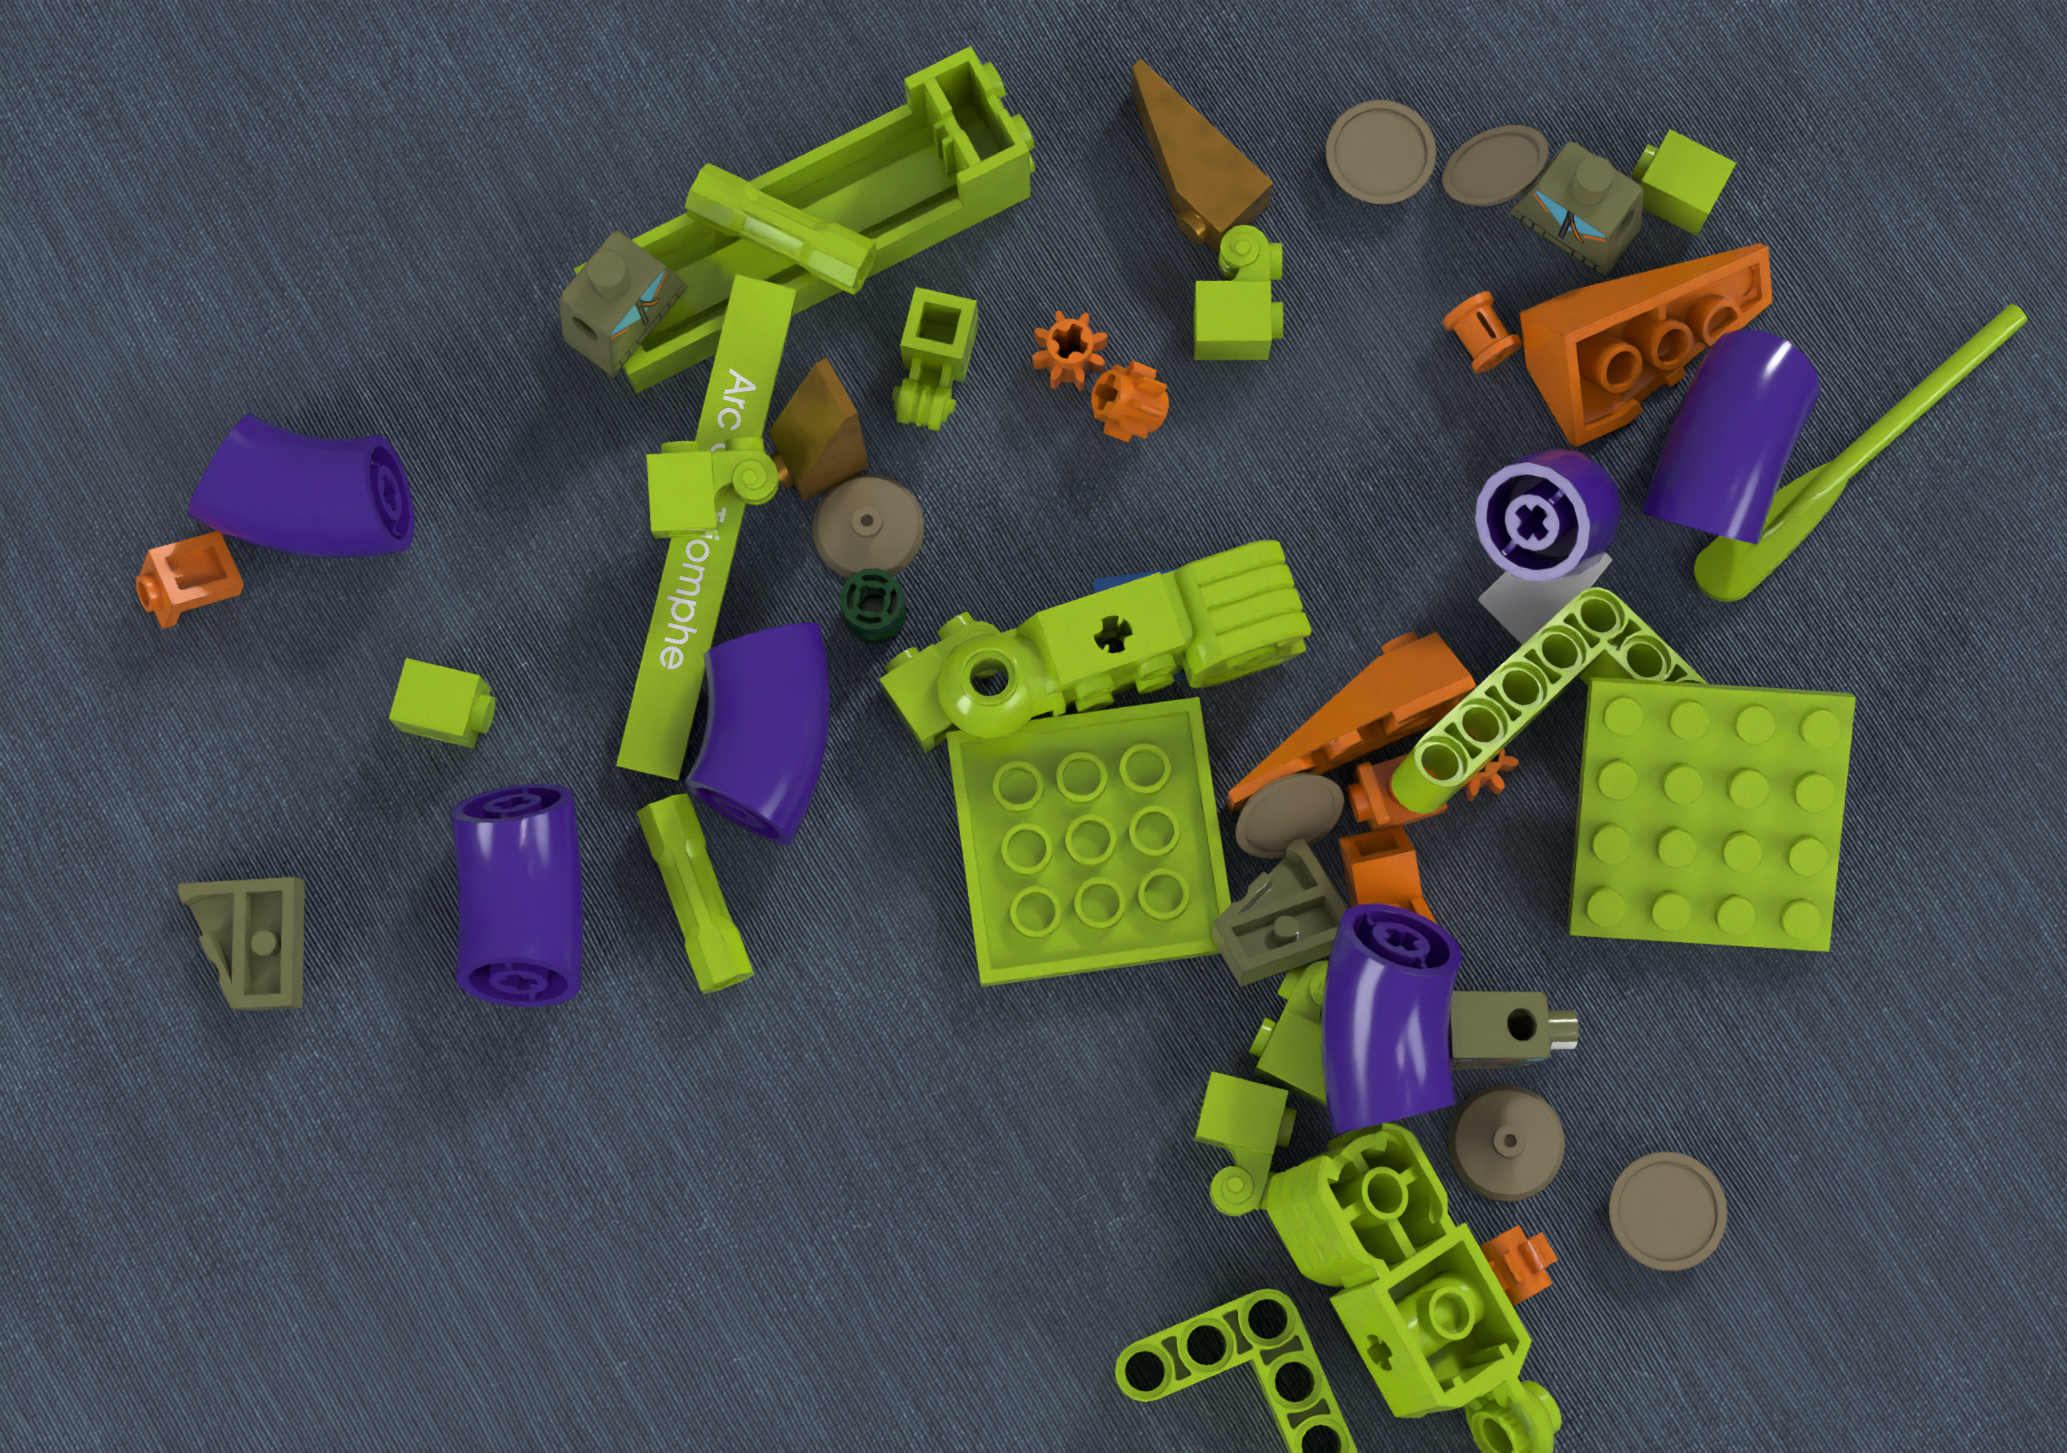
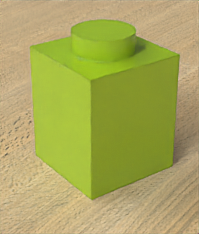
[1630,129,1736,236]
[389,658,495,749]

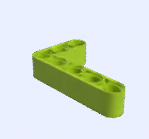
[1391,587,1708,814]
[1114,1288,1358,1453]

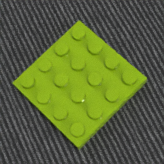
[1567,677,1856,952]
[946,697,1231,987]

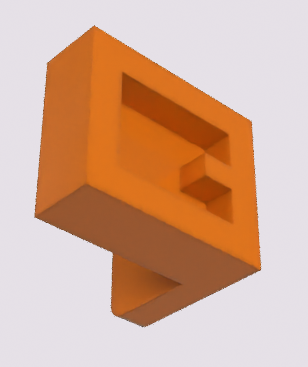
[136,531,244,629]
[1346,754,1448,831]

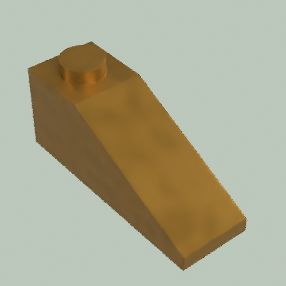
[1131,59,1273,254]
[768,358,869,502]

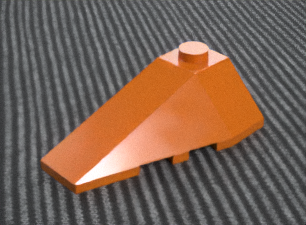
[1520,243,1773,447]
[1226,632,1477,814]

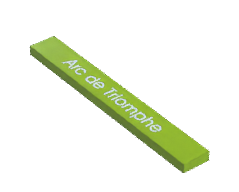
[616,274,797,781]

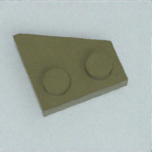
[1212,837,1347,987]
[178,877,305,1011]

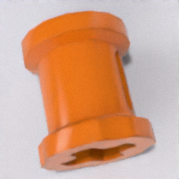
[1442,291,1523,374]

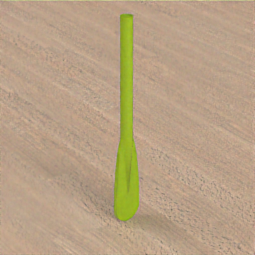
[1694,304,2027,602]

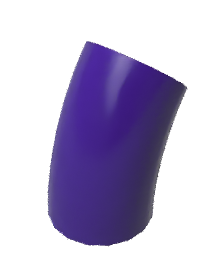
[1641,329,1820,544]
[187,413,415,558]
[1475,448,1621,582]
[685,622,830,846]
[450,784,583,1007]
[1321,903,1463,1134]

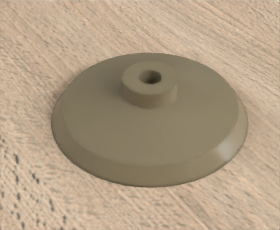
[1326,100,1436,204]
[1442,125,1548,206]
[812,474,924,579]
[1236,773,1344,859]
[1448,1085,1565,1202]
[1609,1152,1728,1271]

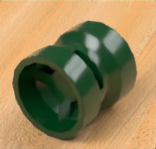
[840,568,906,644]

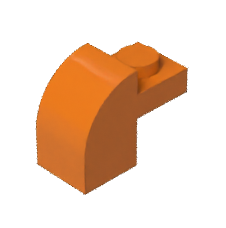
[1339,825,1437,924]

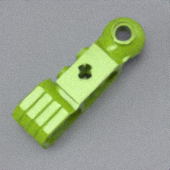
[937,540,1312,739]
[1267,1122,1561,1453]

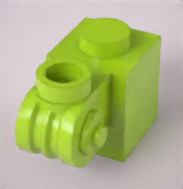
[1193,225,1283,360]
[892,287,979,432]
[646,437,779,539]
[879,612,1001,754]
[1249,960,1329,1108]
[1194,1071,1297,1217]

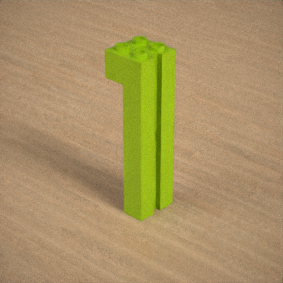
[574,46,1036,394]

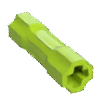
[684,163,878,295]
[636,793,754,994]

